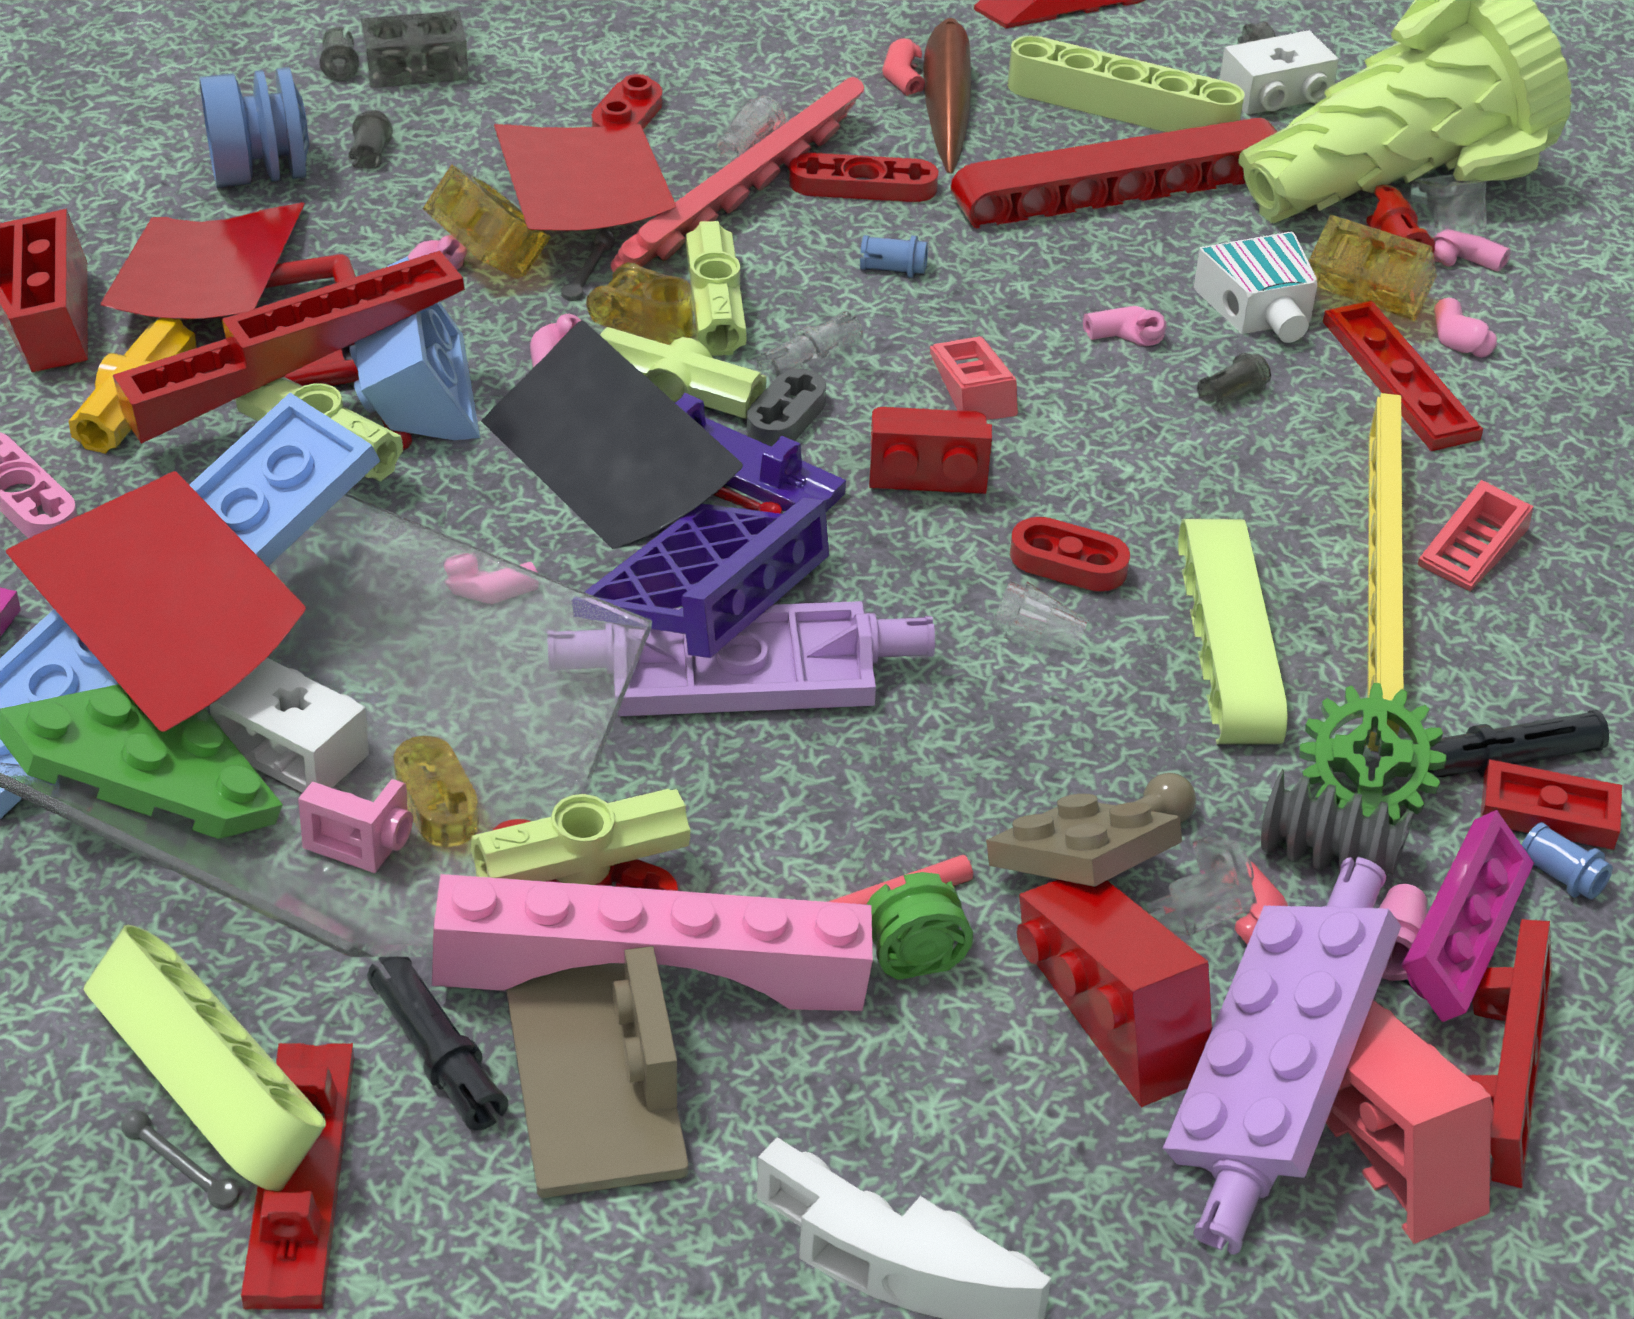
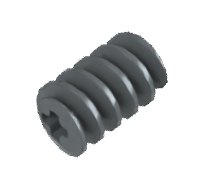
[1261,769,1414,876]

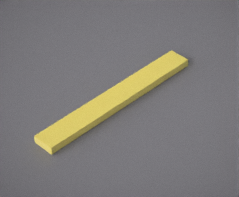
[1367,393,1404,752]

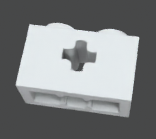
[1219,30,1339,115]
[209,658,369,793]

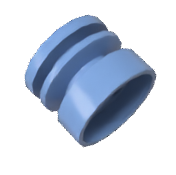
[199,67,309,188]

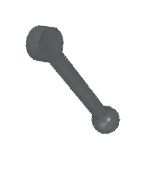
[561,230,615,301]
[121,1110,239,1209]

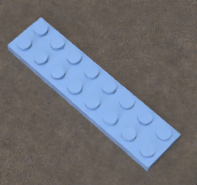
[0,393,380,819]

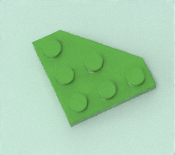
[0,684,283,839]

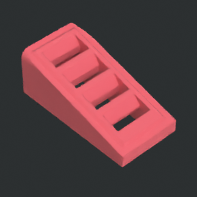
[930,336,1018,420]
[1418,480,1534,591]

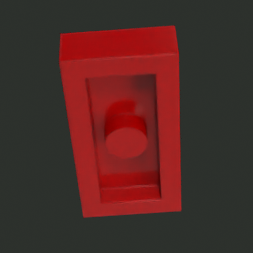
[1480,759,1622,850]

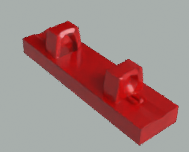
[1466,919,1552,1189]
[241,1043,355,1309]

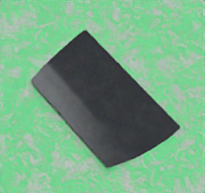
[481,320,743,549]

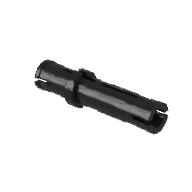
[1427,710,1610,778]
[367,951,509,1131]

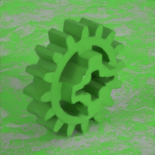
[1299,683,1446,825]

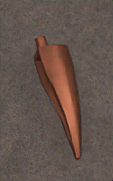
[923,18,971,173]

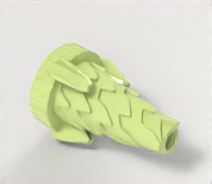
[1239,0,1572,223]

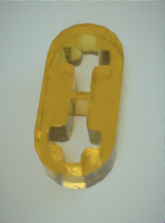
[393,735,479,847]

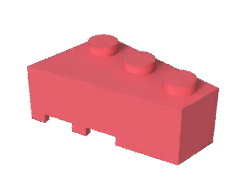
[1326,1000,1494,1244]

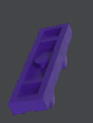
[676,393,846,512]

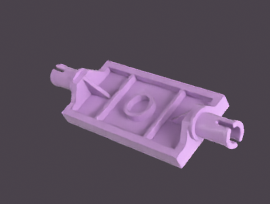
[549,601,935,716]
[1163,857,1401,1255]

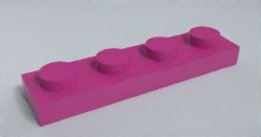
[1401,810,1534,1022]

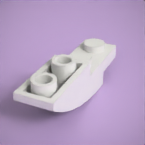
[757,1137,1051,1319]

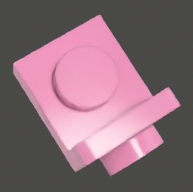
[298,779,413,873]

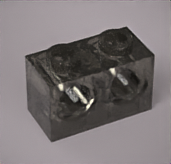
[361,10,469,88]

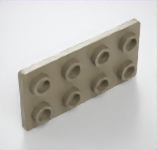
[506,946,688,1198]

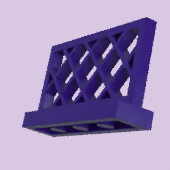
[574,497,829,658]

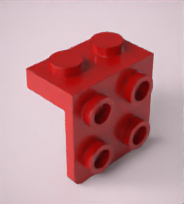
[869,407,992,494]

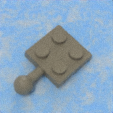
[986,773,1196,886]

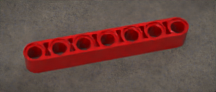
[950,118,1278,229]

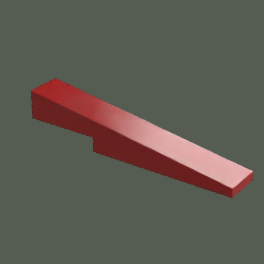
[113,250,465,444]

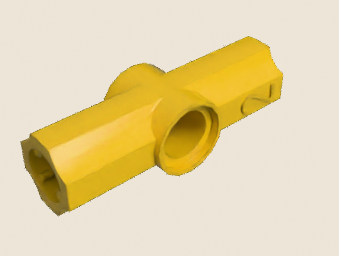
[68,317,197,454]

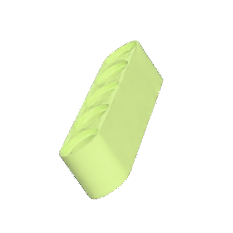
[1008,36,1245,132]
[1178,519,1287,744]
[83,925,326,1192]

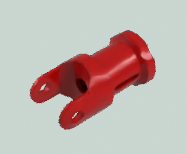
[1366,185,1435,269]

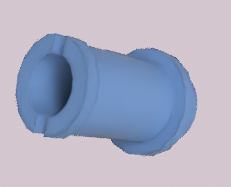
[860,235,928,278]
[1522,823,1613,900]

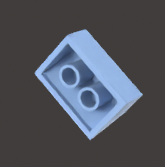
[350,257,480,440]

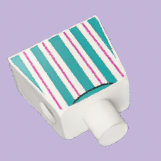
[1194,232,1317,343]

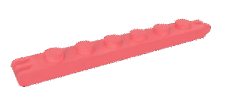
[610,77,864,277]

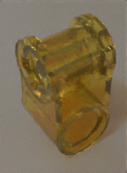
[586,262,694,345]

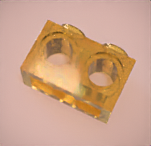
[422,164,551,279]
[1308,215,1437,321]

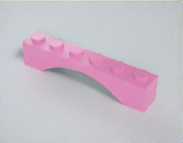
[432,874,873,1011]

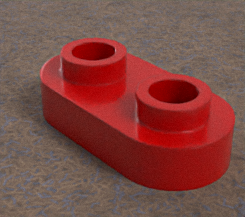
[592,74,662,130]
[1010,517,1130,591]

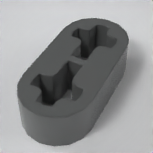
[747,369,826,446]

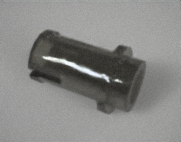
[319,27,359,81]
[348,110,393,169]
[1197,352,1271,411]

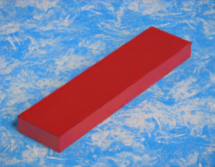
[1323,301,1483,451]

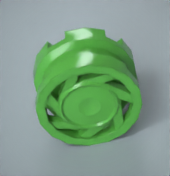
[866,872,973,980]

